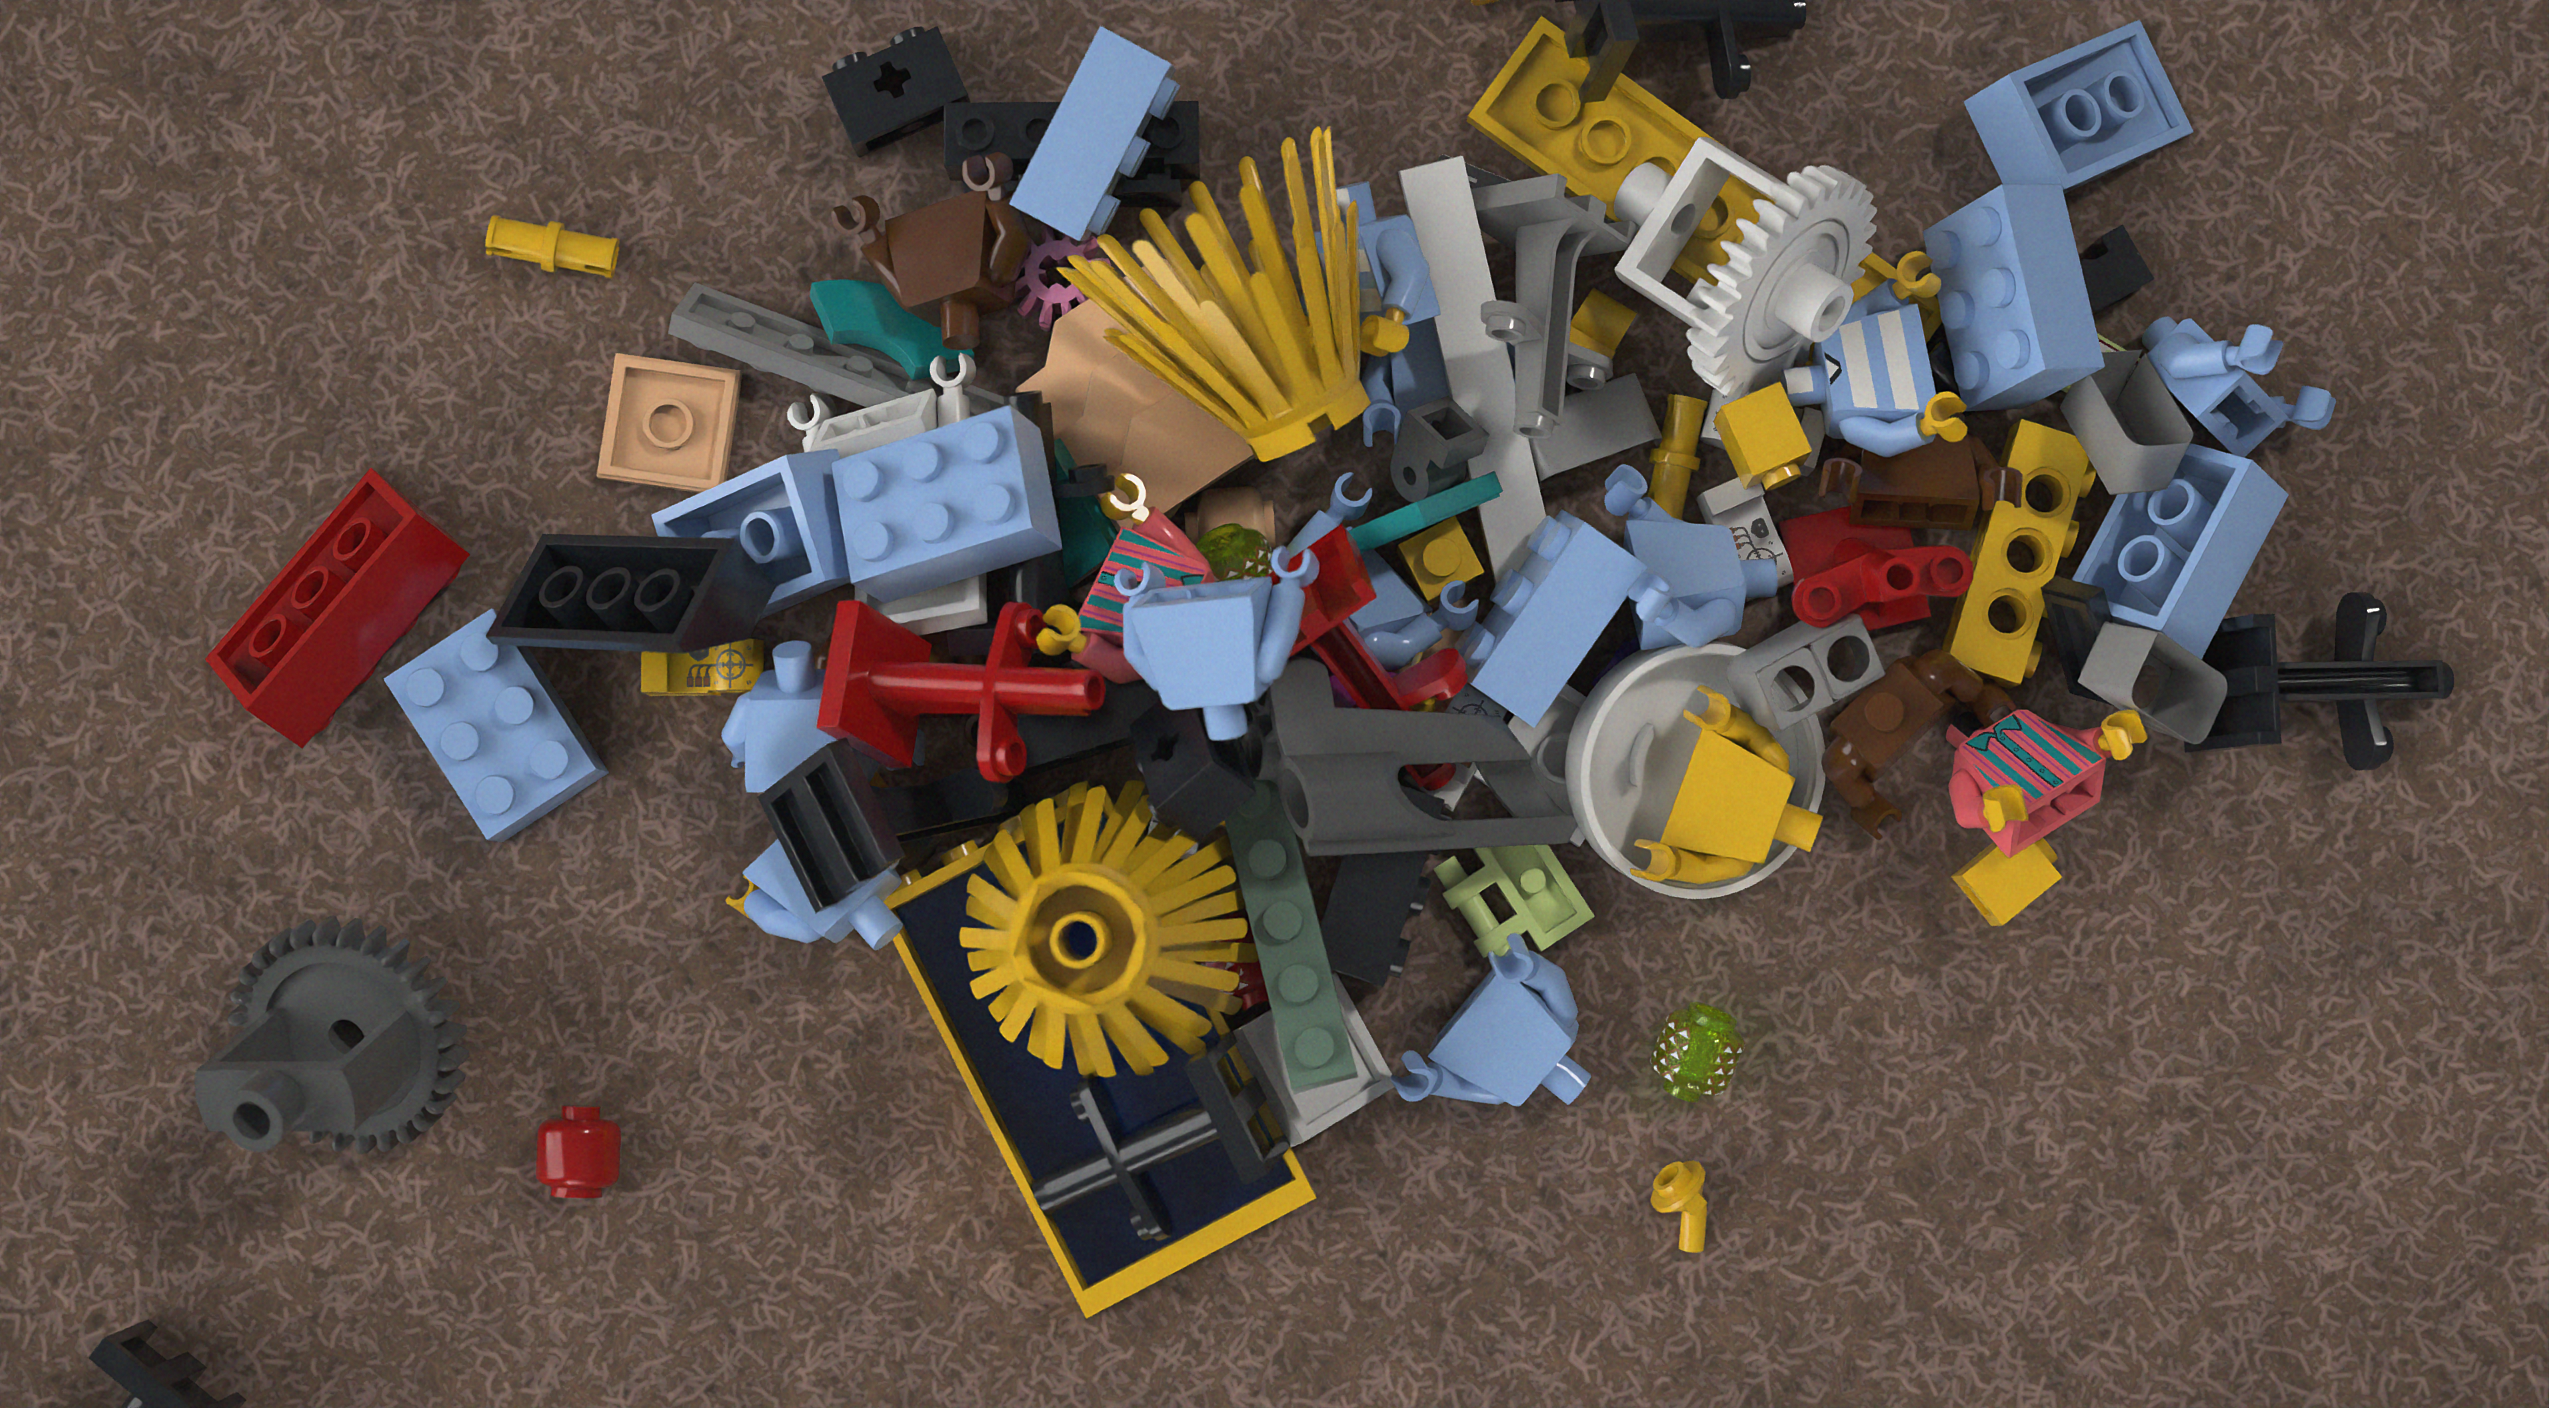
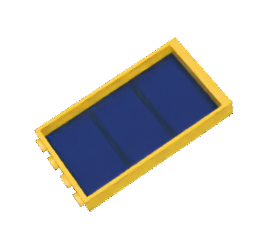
[883,781,1316,1319]

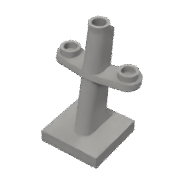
[1471,173,1638,439]

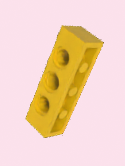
[1941,419,2096,689]

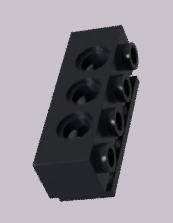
[944,101,1200,207]

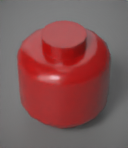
[536,1105,621,1198]

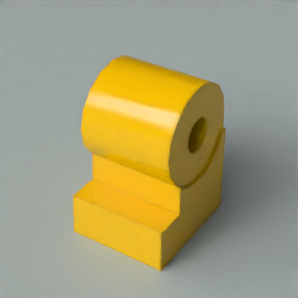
[1566,288,1637,391]

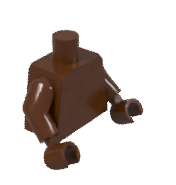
[831,152,1031,350]
[1817,412,2023,531]
[1821,649,2016,840]

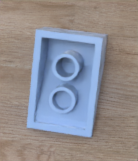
[1963,19,2194,194]

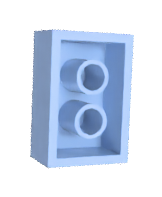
[1009,26,1181,241]
[1923,184,2105,411]
[831,405,1063,604]
[2072,443,2289,659]
[651,448,851,619]
[1454,509,1648,728]
[384,608,609,842]

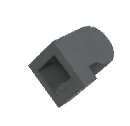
[1390,396,1490,502]

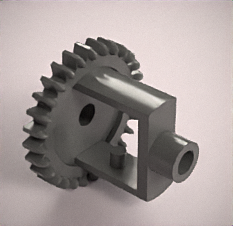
[195,916,469,1154]

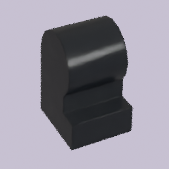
[2079,224,2154,315]

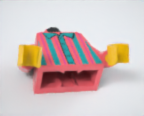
[1036,473,1215,684]
[1946,709,2148,858]

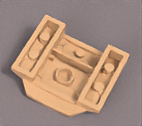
[1015,259,1255,533]

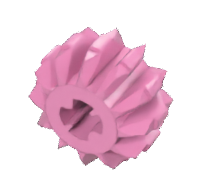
[1015,224,1111,331]

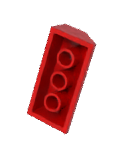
[205,468,470,749]

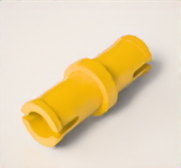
[485,215,620,279]
[1648,394,1708,521]

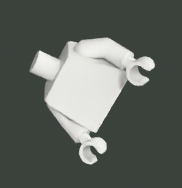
[787,353,976,459]

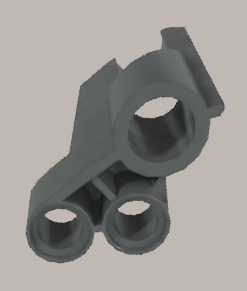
[1241,655,1578,856]

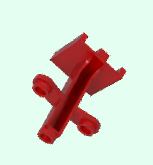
[1776,505,1974,646]
[1265,523,1468,791]
[816,600,1105,782]

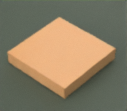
[597,353,743,493]

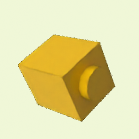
[1713,381,1812,491]
[1396,515,1485,606]
[1951,837,2062,926]

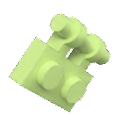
[1433,844,1595,958]

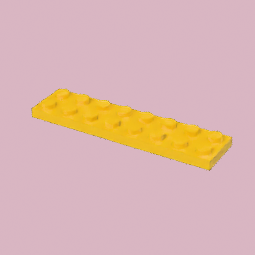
[1466,16,1942,366]

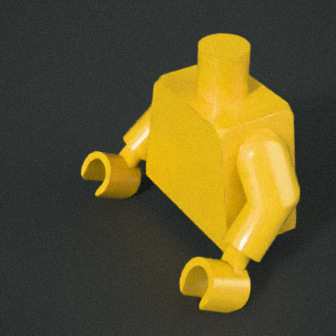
[1630,685,1823,884]

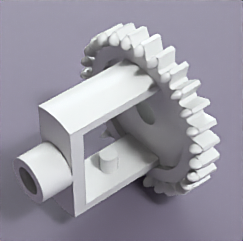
[1614,137,1877,399]

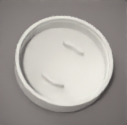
[1565,640,1826,899]

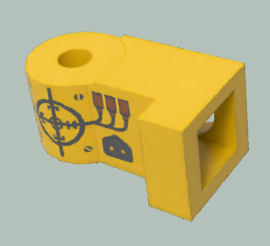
[641,639,764,696]

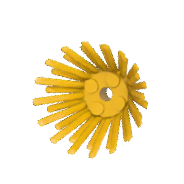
[1056,126,1371,462]
[959,780,1259,1077]

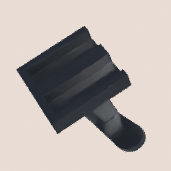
[1555,0,1806,103]
[946,390,1115,656]
[2184,592,2454,771]
[757,737,1026,913]
[1032,1030,1291,1241]
[88,1319,246,1408]

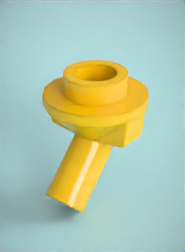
[1651,1160,1707,1253]

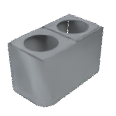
[2060,350,2193,495]
[1528,373,1663,489]
[1727,613,1886,732]
[2078,622,2227,744]

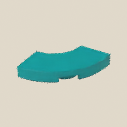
[810,279,975,381]

